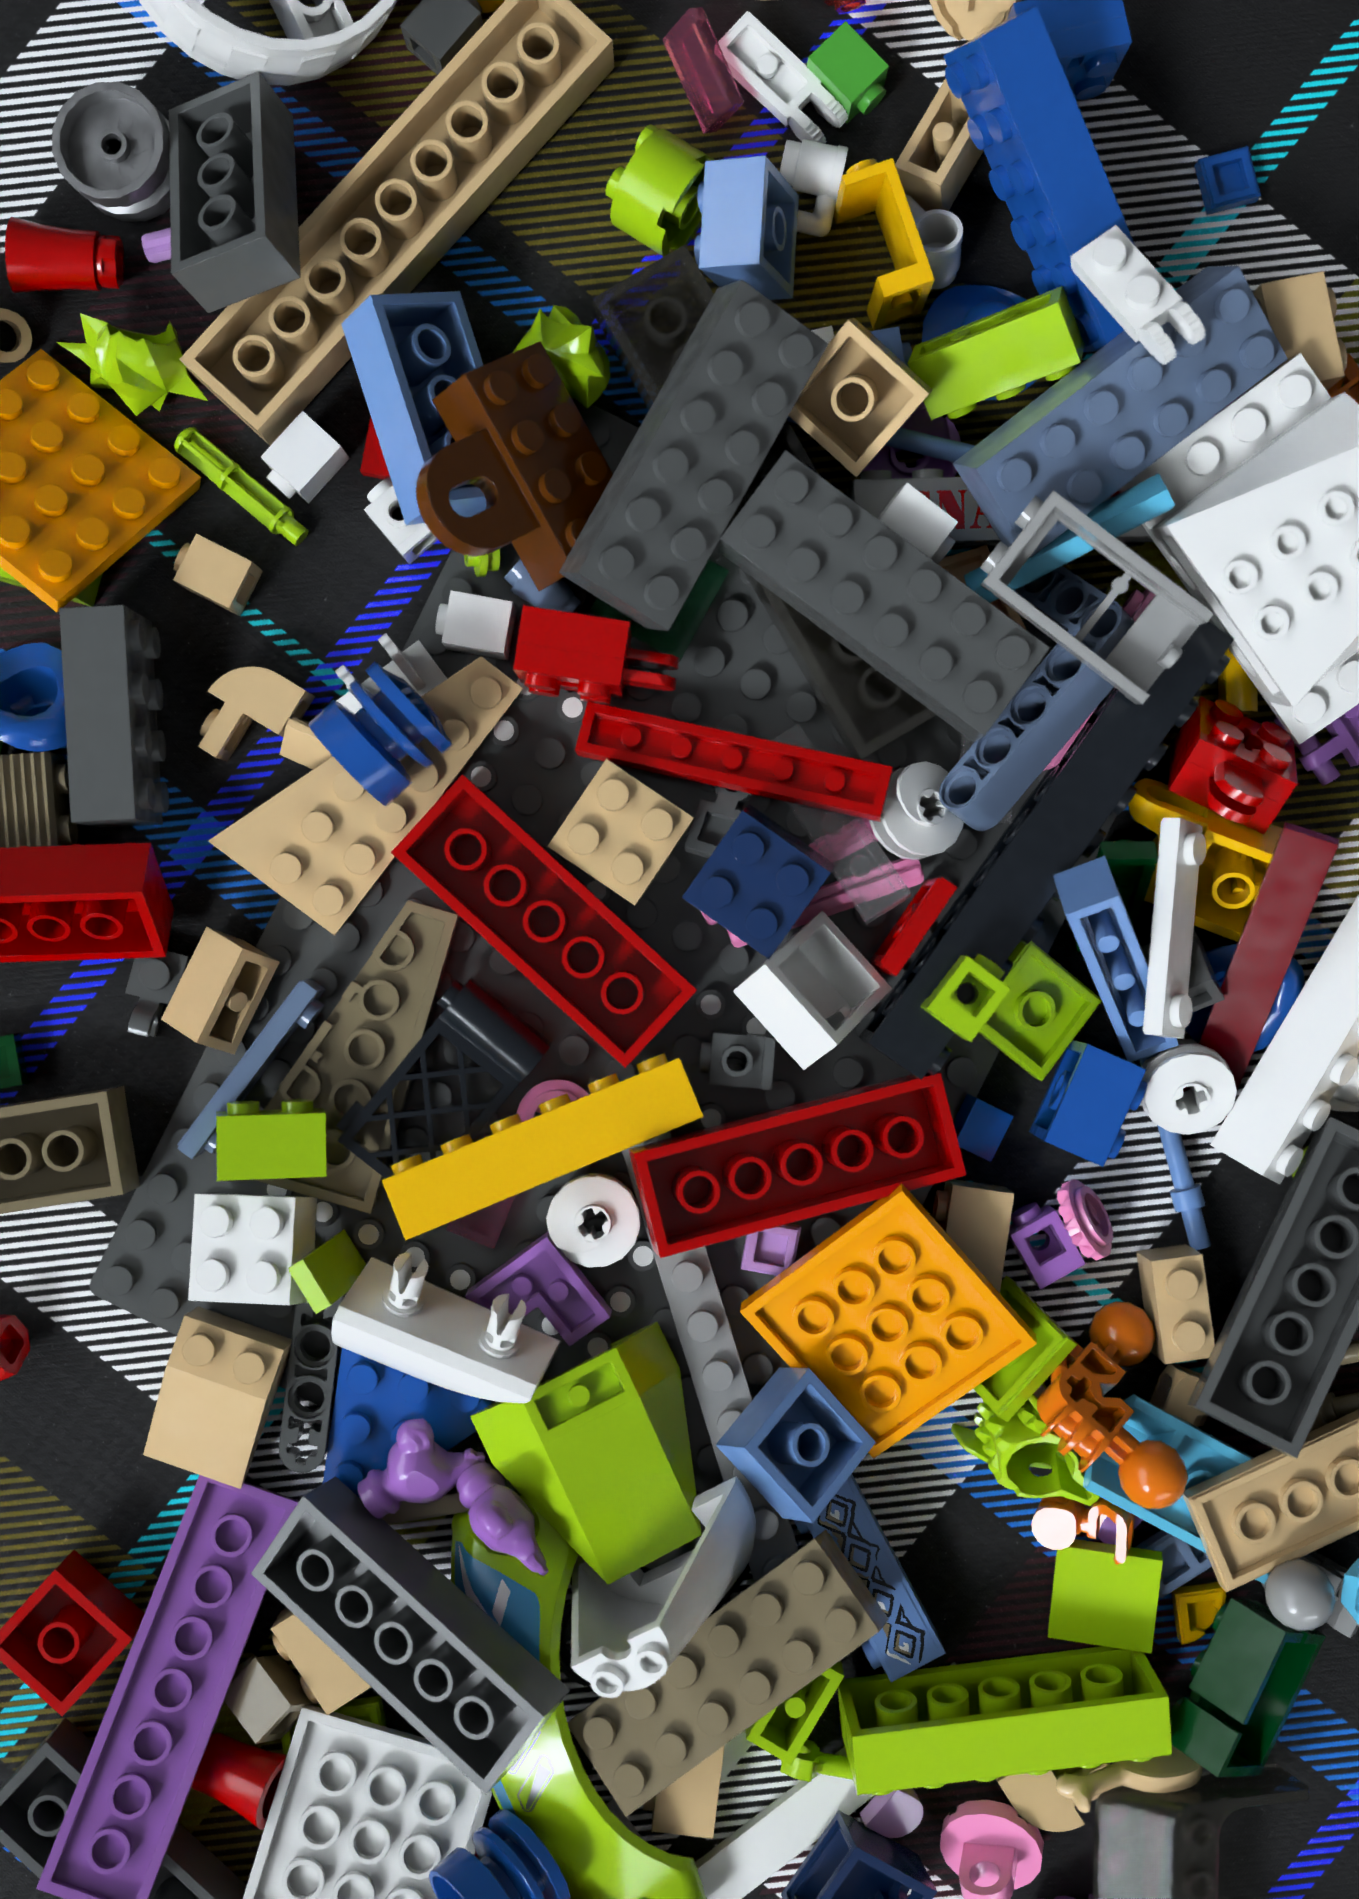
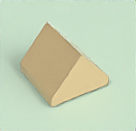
[279,717,332,769]

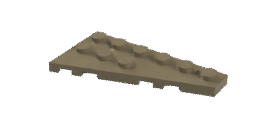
[256,900,460,1214]

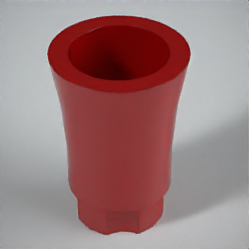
[5,217,125,293]
[192,1733,287,1830]

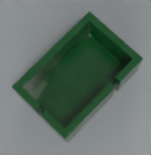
[1170,1598,1326,1777]

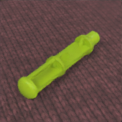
[174,427,309,546]

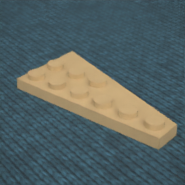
[208,656,523,936]

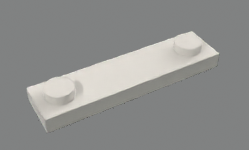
[1143,818,1206,1039]

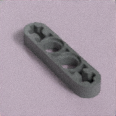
[279,1292,348,1473]

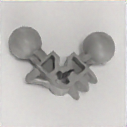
[1261,1551,1359,1638]

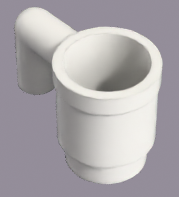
[780,139,849,237]
[906,195,963,289]

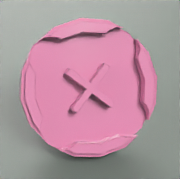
[940,1799,1044,1899]

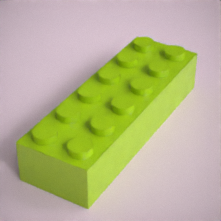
[838,1646,1172,1795]

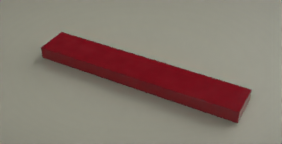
[1183,822,1339,1119]

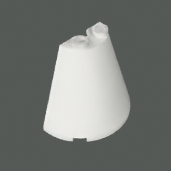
[571,1476,756,1698]

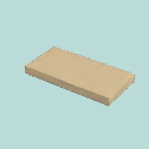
[1183,1409,1359,1592]

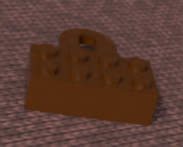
[416,341,613,592]

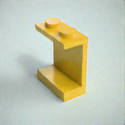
[834,158,935,330]

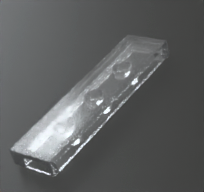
[771,723,911,924]

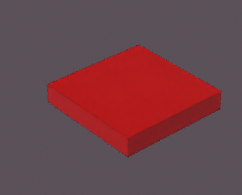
[870,877,958,976]

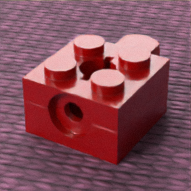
[513,605,680,705]
[1168,696,1298,835]

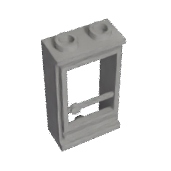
[980,490,1214,704]

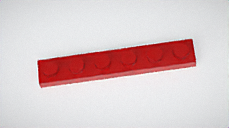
[575,701,893,822]

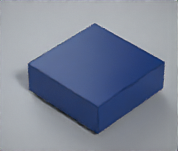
[1194,146,1261,215]
[953,1093,1014,1162]

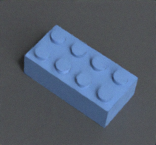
[341,291,486,525]

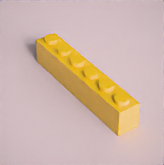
[382,1053,704,1240]

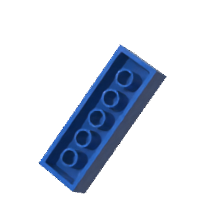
[943,5,1135,352]

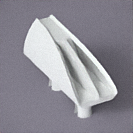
[332,1252,561,1403]

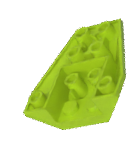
[470,1321,702,1585]

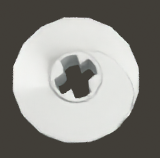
[869,761,964,860]
[1141,1044,1237,1135]
[546,1173,641,1267]

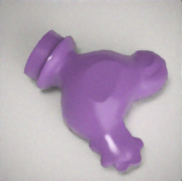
[357,1419,485,1519]
[456,1462,549,1576]

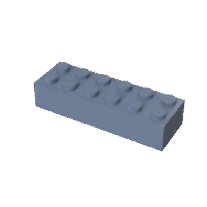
[953,266,1288,557]

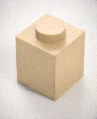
[173,533,263,616]

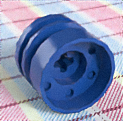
[308,661,454,806]
[429,1809,571,1899]

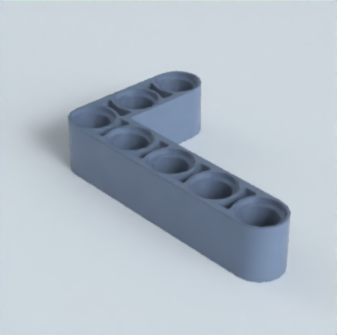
[939,566,1135,831]

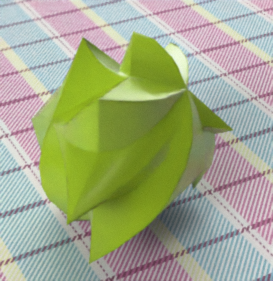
[513,305,610,408]
[56,313,208,416]

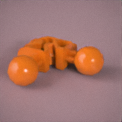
[1037,1301,1188,1509]

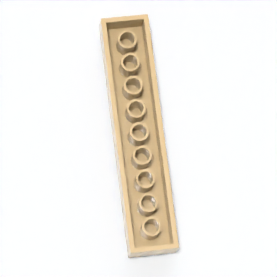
[180,0,614,446]

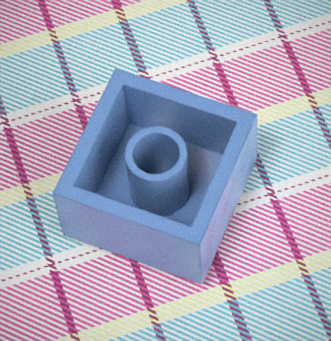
[694,155,799,300]
[716,1367,876,1523]

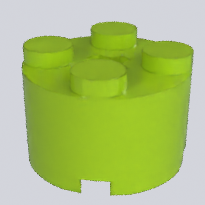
[605,124,715,258]

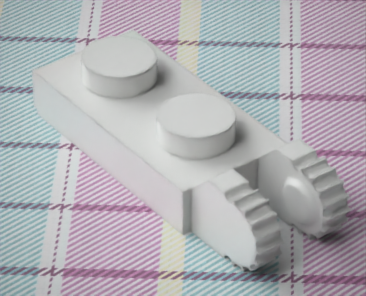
[711,11,849,143]
[1071,225,1206,365]

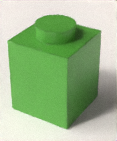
[807,21,889,124]

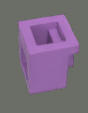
[1008,1202,1086,1289]

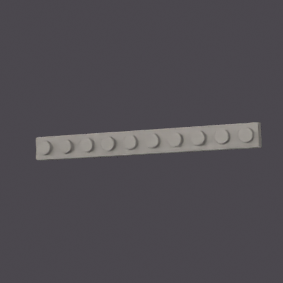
[622,1131,799,1582]

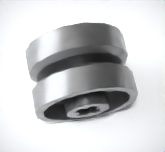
[52,82,170,222]

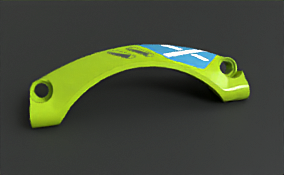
[451,1495,707,1899]

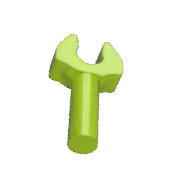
[780,1740,853,1782]

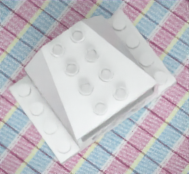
[1118,353,1359,745]

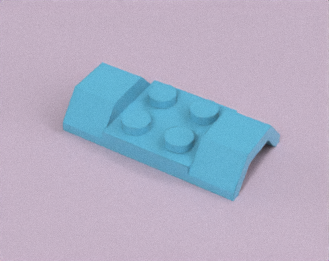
[1083,1394,1269,1584]

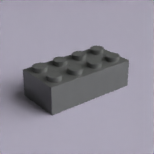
[169,71,301,313]
[59,605,169,828]

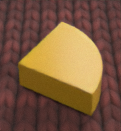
[1171,1582,1226,1645]

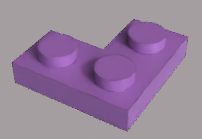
[465,1231,612,1347]

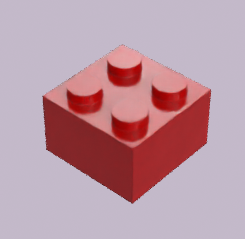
[0,1550,145,1716]

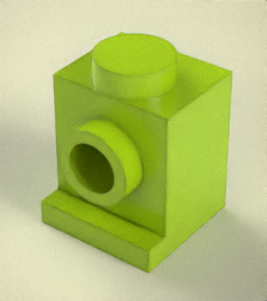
[920,953,1011,1042]

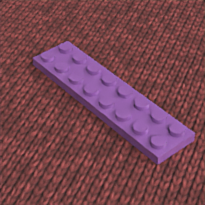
[36,1475,299,1899]

